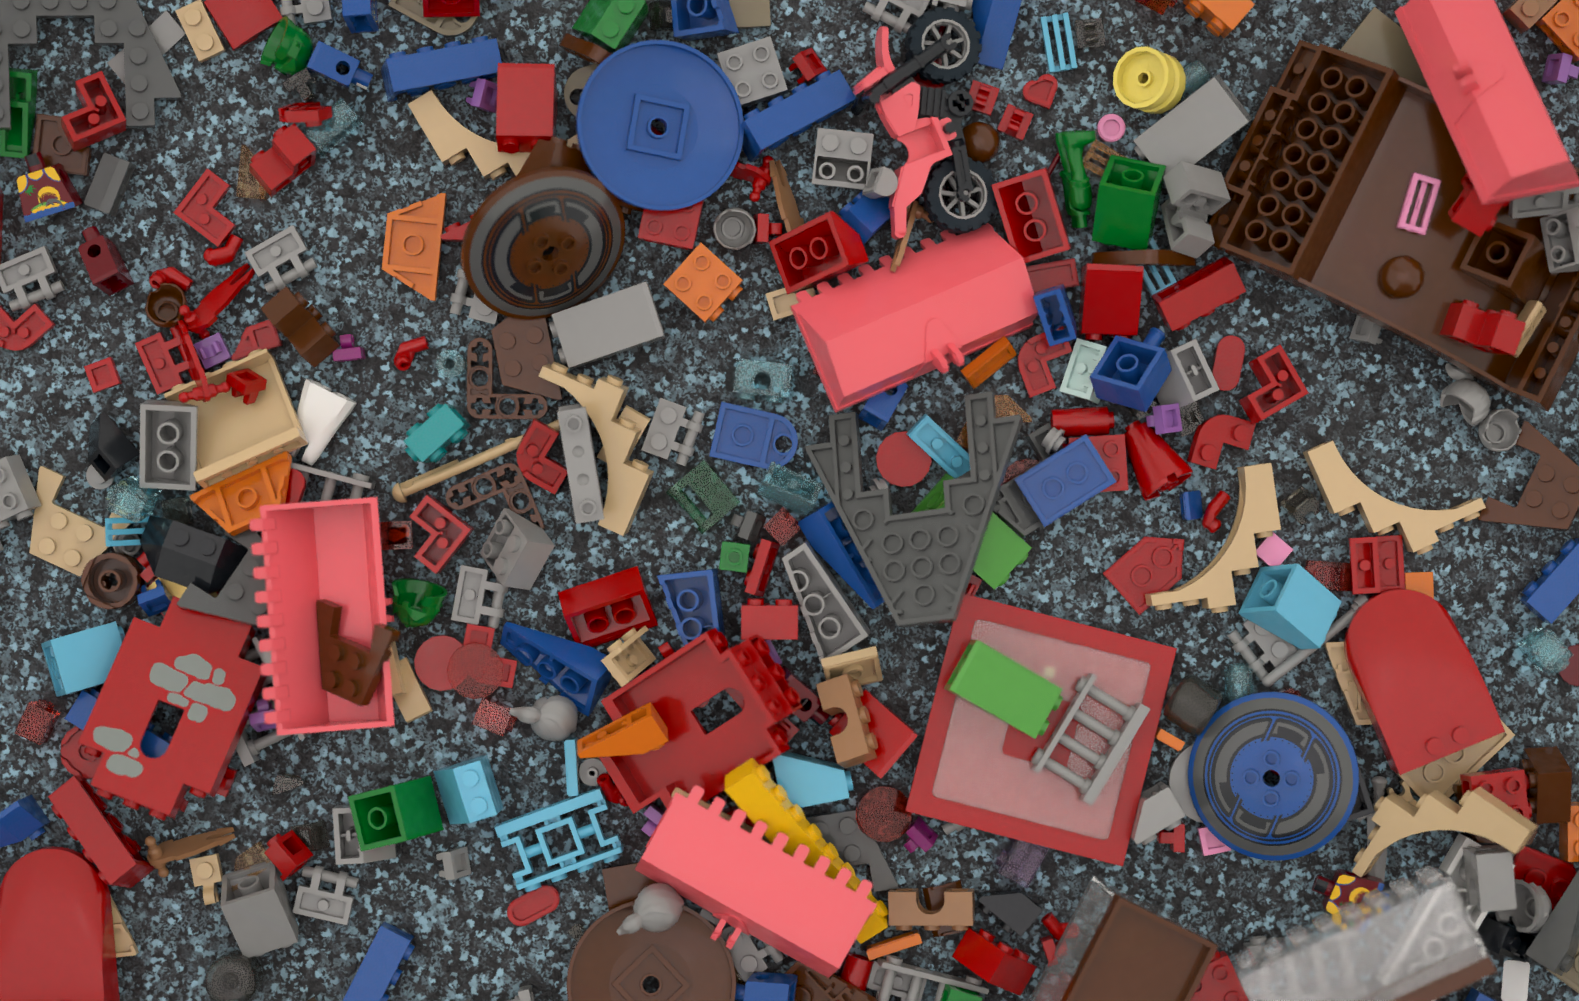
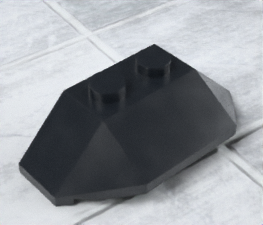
[140,515,248,595]

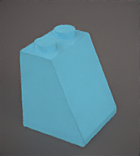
[1239,563,1342,649]
[41,621,125,697]
[773,751,854,808]
[433,754,503,824]

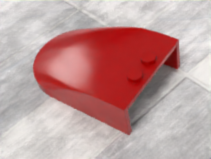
[1344,589,1505,775]
[0,846,120,1001]

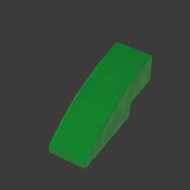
[0,68,38,158]

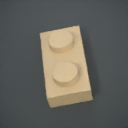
[175,0,226,63]

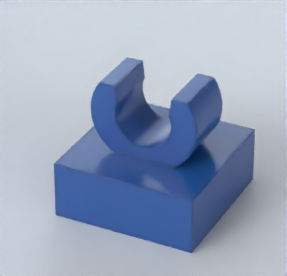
[137,579,173,617]

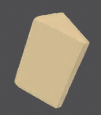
[1512,300,1547,358]

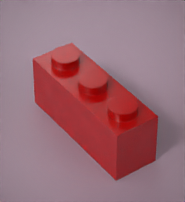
[1151,256,1246,331]

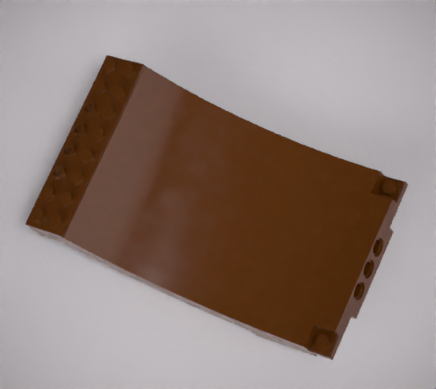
[1208,40,1579,412]

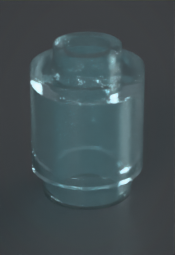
[1181,59,1210,100]
[436,350,467,379]
[1224,663,1254,703]

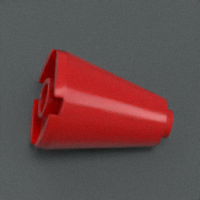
[1125,420,1193,501]

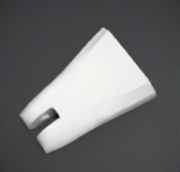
[290,378,357,466]

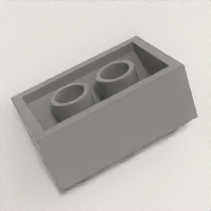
[139,399,198,491]

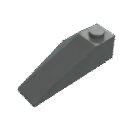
[1525,870,1579,976]

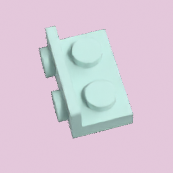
[1059,338,1108,404]

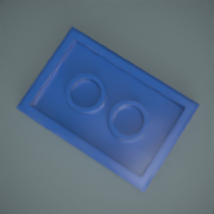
[1014,434,1116,527]

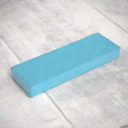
[906,414,970,479]

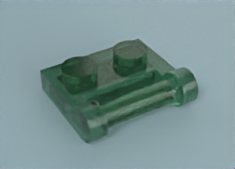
[666,460,740,534]

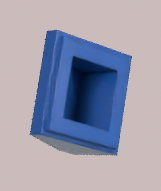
[1179,490,1203,520]

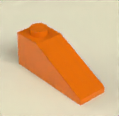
[577,702,668,758]

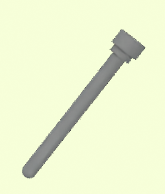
[1262,594,1368,687]

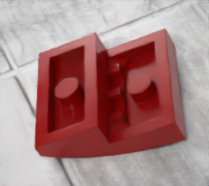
[204,0,283,51]
[1348,535,1405,594]

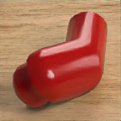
[203,234,243,266]
[149,267,193,292]
[394,336,429,371]
[1201,491,1230,533]
[597,773,628,807]
[1041,912,1083,941]

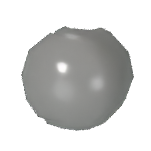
[713,207,757,250]
[1478,408,1522,452]

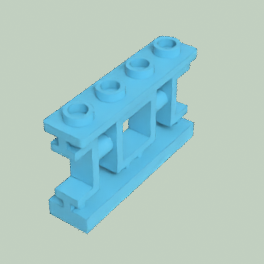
[494,787,624,892]

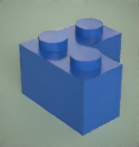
[838,190,890,246]

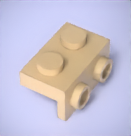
[601,625,656,687]

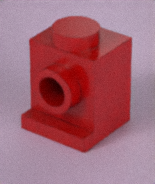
[264,830,314,881]

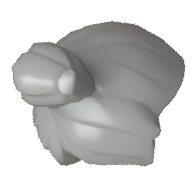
[1440,363,1491,427]
[509,695,578,742]
[616,883,684,936]

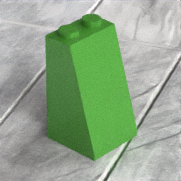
[912,473,1032,590]
[944,639,1063,739]

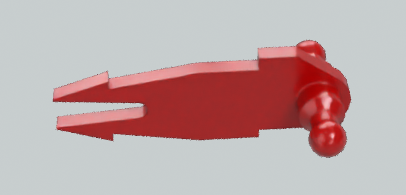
[730,155,773,202]
[179,263,255,339]
[177,320,231,403]

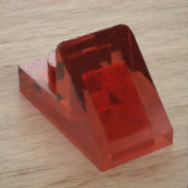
[1305,560,1351,591]

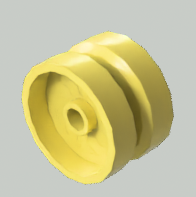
[1113,47,1186,114]

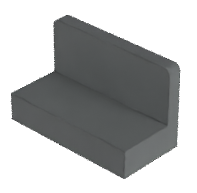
[84,153,136,217]

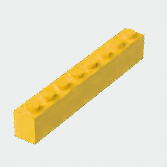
[725,758,888,944]

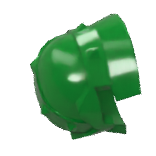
[260,16,314,75]
[392,578,448,628]

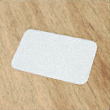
[1501,960,1530,1001]

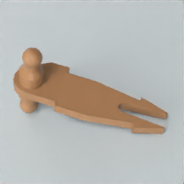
[769,160,804,232]
[889,196,935,272]
[145,827,236,878]

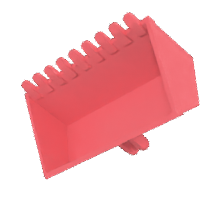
[1395,0,1579,205]
[790,223,1039,413]
[250,497,395,735]
[635,785,877,978]

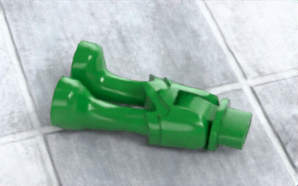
[1055,130,1096,228]

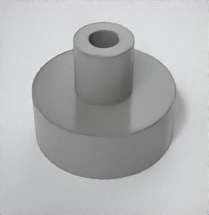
[579,757,607,786]

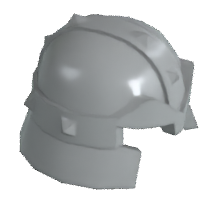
[1495,879,1552,933]

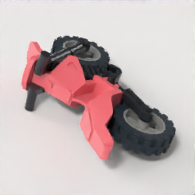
[851,7,997,240]

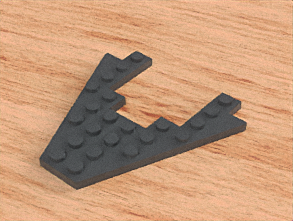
[0,0,181,130]
[805,391,1023,628]

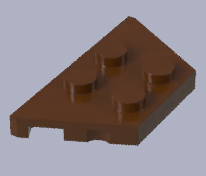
[491,316,563,400]

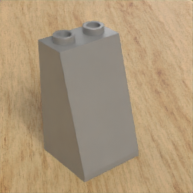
[1133,75,1253,181]
[549,282,666,369]

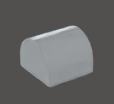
[862,166,898,199]

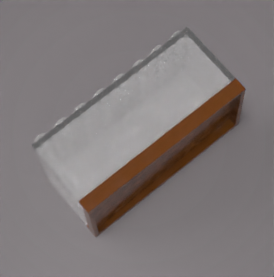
[1231,865,1497,1001]
[1029,875,1218,1001]

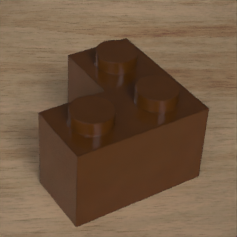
[261,286,340,368]
[1519,746,1572,824]

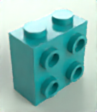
[403,403,471,463]

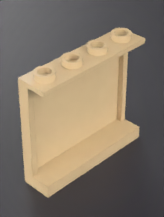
[164,349,308,488]

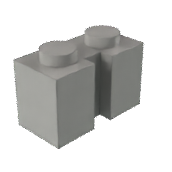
[1163,161,1231,215]
[1161,198,1215,259]

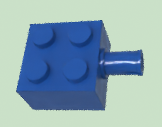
[1090,327,1172,412]

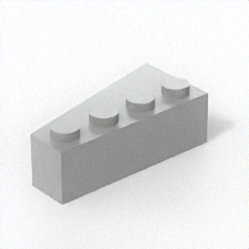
[782,540,871,666]

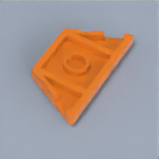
[382,193,447,301]
[189,451,292,536]

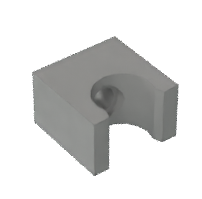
[1463,845,1517,912]

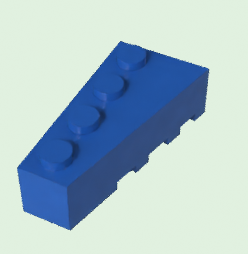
[671,0,739,41]
[381,36,502,102]
[742,70,856,163]
[657,568,725,646]
[64,688,173,758]

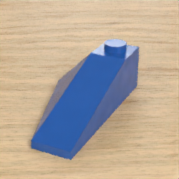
[972,0,1022,70]
[797,501,885,609]
[500,622,612,716]
[0,795,50,847]

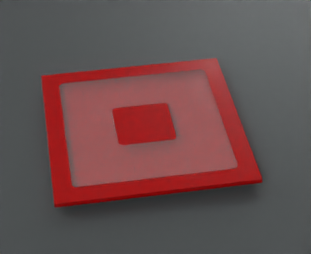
[905,594,1177,867]

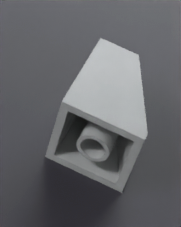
[220,860,298,959]

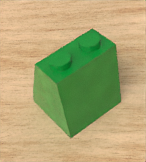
[572,0,649,54]
[1092,155,1166,250]
[348,775,444,852]

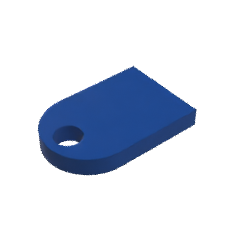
[709,402,798,469]

